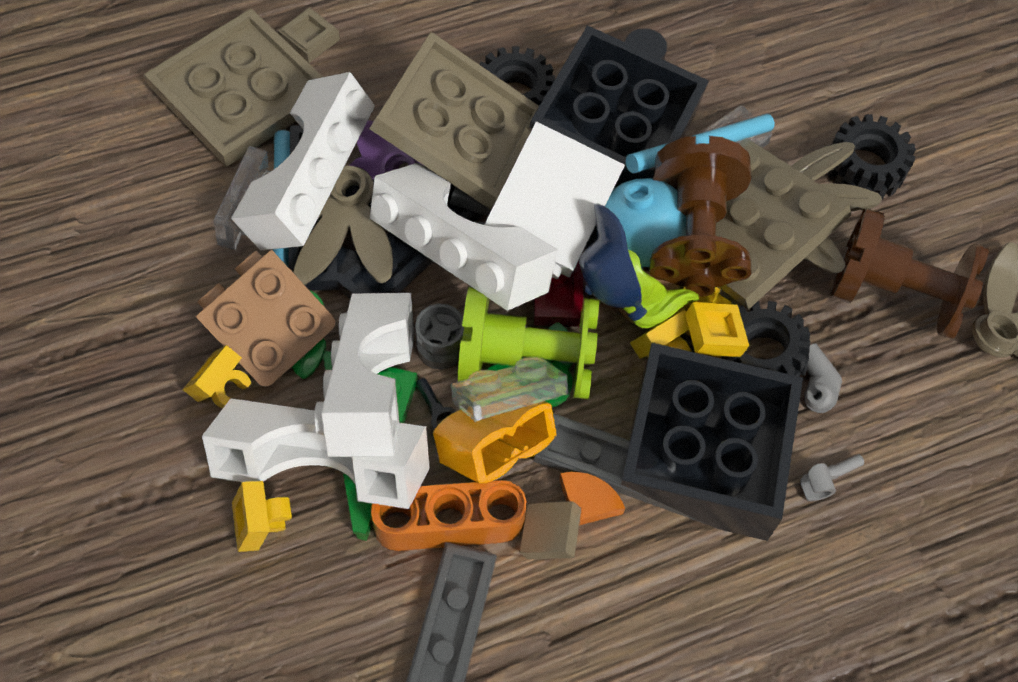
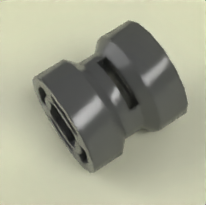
[415,303,464,370]

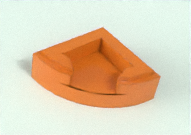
[559,472,625,525]

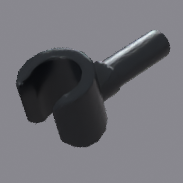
[416,378,457,438]

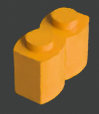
[433,386,557,483]

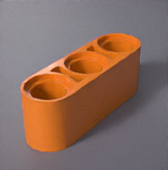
[371,480,527,551]

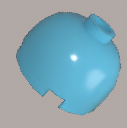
[597,178,686,270]

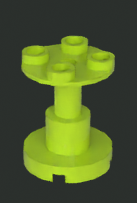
[458,286,599,399]

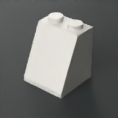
[485,122,625,279]

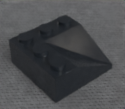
[529,25,709,189]
[621,343,803,541]

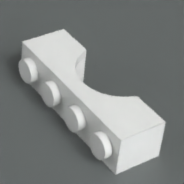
[231,72,375,250]
[370,163,558,311]
[314,293,415,457]
[202,398,430,509]

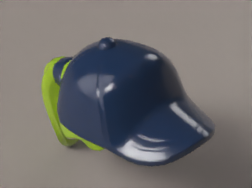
[579,203,699,328]

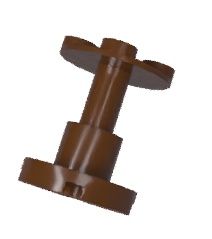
[649,136,752,297]
[831,208,989,339]

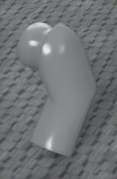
[804,343,842,413]

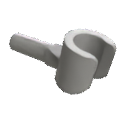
[800,454,864,502]

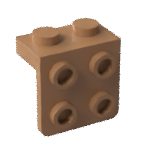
[195,249,335,386]

